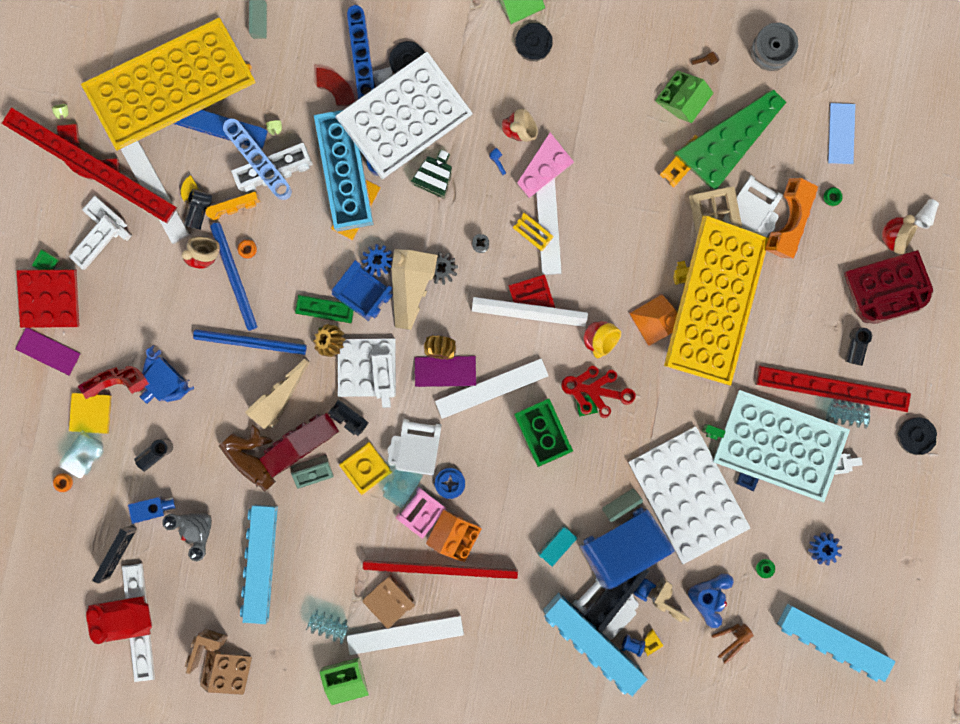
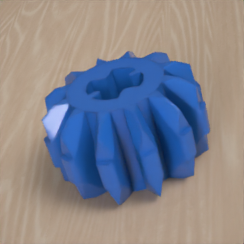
[362,244,393,277]
[808,532,842,566]

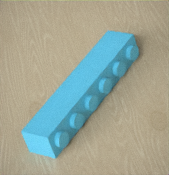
[240,504,278,624]
[777,603,896,682]

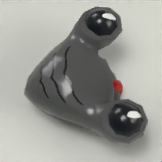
[162,513,212,562]

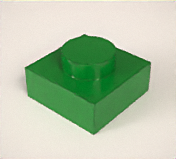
[32,249,60,270]
[575,395,598,417]
[702,424,726,440]

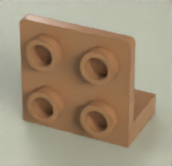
[362,575,416,629]
[185,629,228,674]
[200,650,252,695]

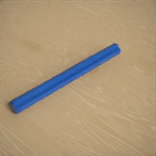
[210,222,258,331]
[193,329,307,355]

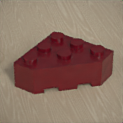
[260,412,340,478]

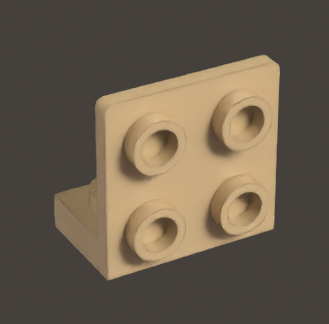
[649,577,690,622]

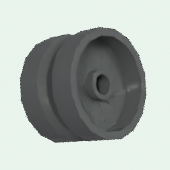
[751,22,799,71]

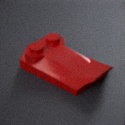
[86,596,152,644]

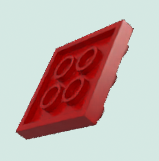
[16,269,80,328]

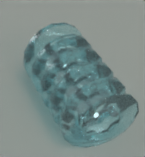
[826,399,870,429]
[306,608,349,645]

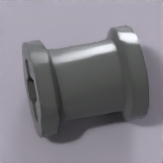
[472,234,489,253]

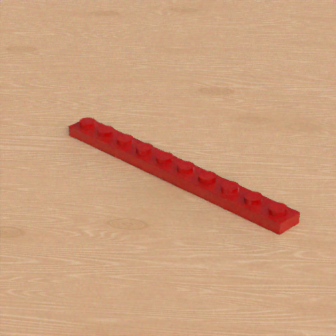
[1,107,177,224]

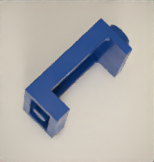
[332,260,392,322]

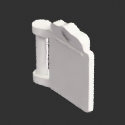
[723,175,783,237]
[388,419,442,475]
[572,578,639,640]

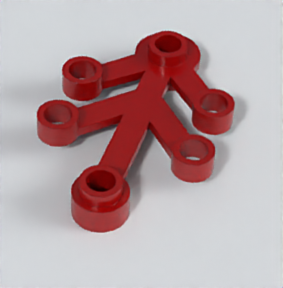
[561,366,636,418]

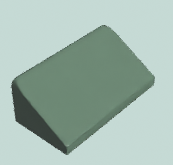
[249,0,267,39]
[291,455,334,489]
[602,489,643,522]

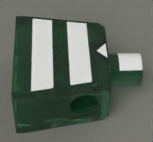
[411,150,453,199]

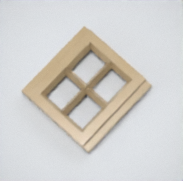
[689,187,743,236]

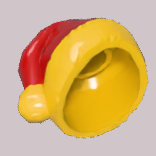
[584,321,621,359]

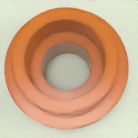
[238,239,257,259]
[53,473,73,492]

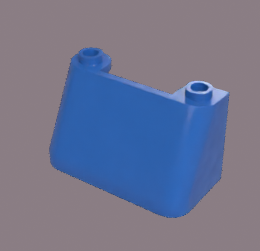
[579,507,675,589]

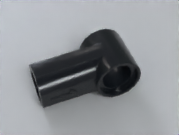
[184,189,212,230]
[845,327,872,366]
[134,438,173,472]

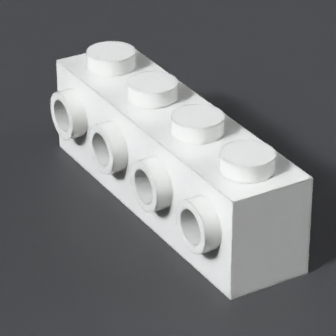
[231,143,313,193]

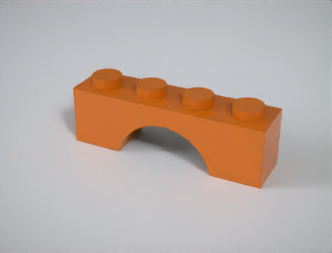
[765,178,818,259]

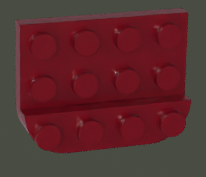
[844,250,933,324]

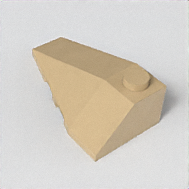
[391,249,438,330]
[245,359,310,429]

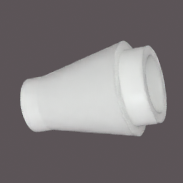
[915,199,939,229]

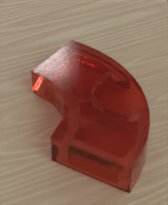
[316,68,356,106]

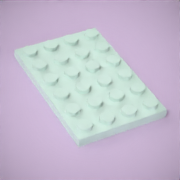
[713,390,850,502]

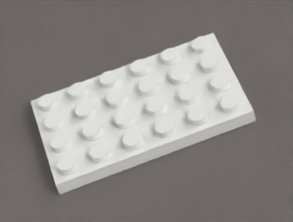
[336,52,473,180]
[628,426,750,564]

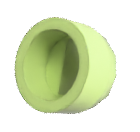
[52,104,69,119]
[266,120,282,135]

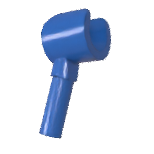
[489,148,506,175]

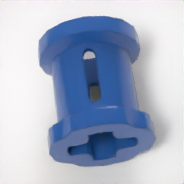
[633,578,656,602]
[621,634,645,657]

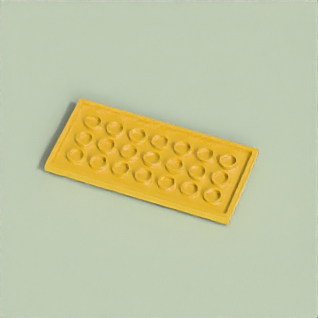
[81,17,256,151]
[664,216,769,386]

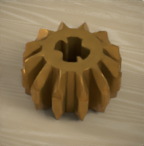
[313,324,346,357]
[424,335,456,360]

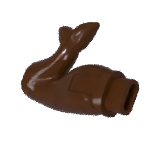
[219,424,276,492]

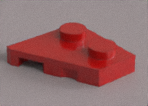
[508,274,556,308]

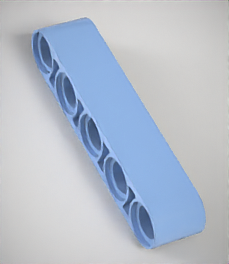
[223,119,292,200]

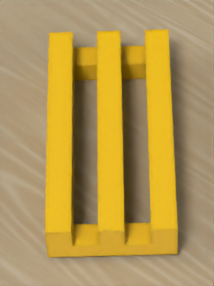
[512,213,554,251]

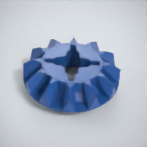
[435,468,465,499]

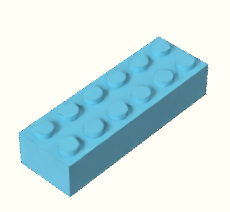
[314,110,374,232]
[543,593,648,697]

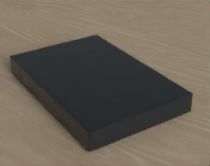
[92,525,137,584]

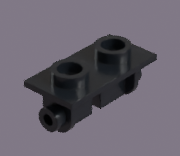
[328,399,369,436]

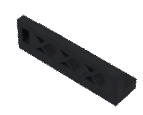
[585,568,650,633]

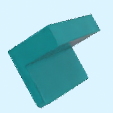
[538,525,578,567]

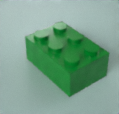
[514,398,574,467]

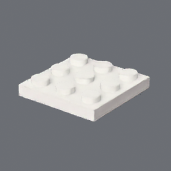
[338,339,396,397]

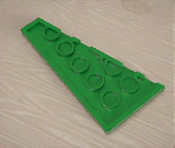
[673,90,787,190]

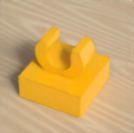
[673,260,689,285]

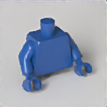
[139,345,194,404]

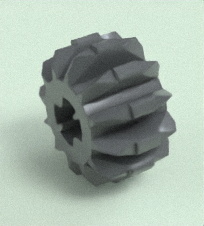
[433,252,458,285]

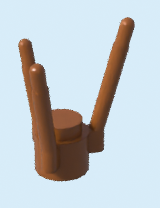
[712,623,754,664]

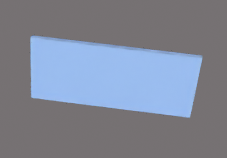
[828,103,855,164]

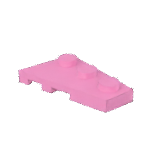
[517,133,574,198]

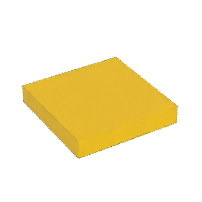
[69,393,112,434]
[339,442,392,496]

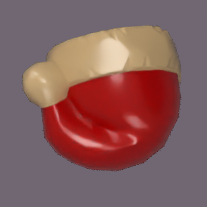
[501,109,538,142]
[882,215,917,254]
[182,236,220,269]

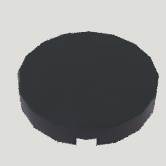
[515,23,553,61]
[389,41,425,74]
[897,417,937,455]

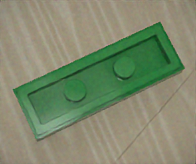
[295,295,354,324]

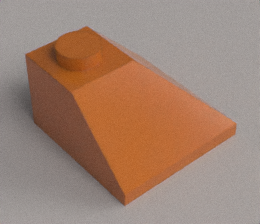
[629,295,677,346]

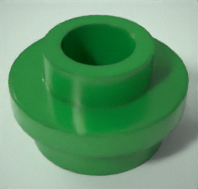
[823,187,843,207]
[756,559,776,579]

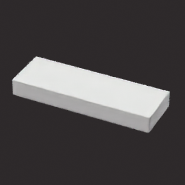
[69,215,120,270]

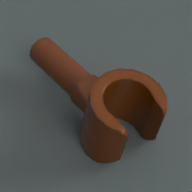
[691,52,719,65]

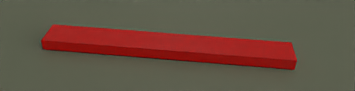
[756,366,911,412]
[363,560,518,579]

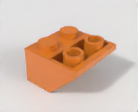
[426,509,482,563]

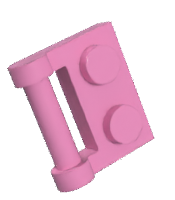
[395,487,446,539]

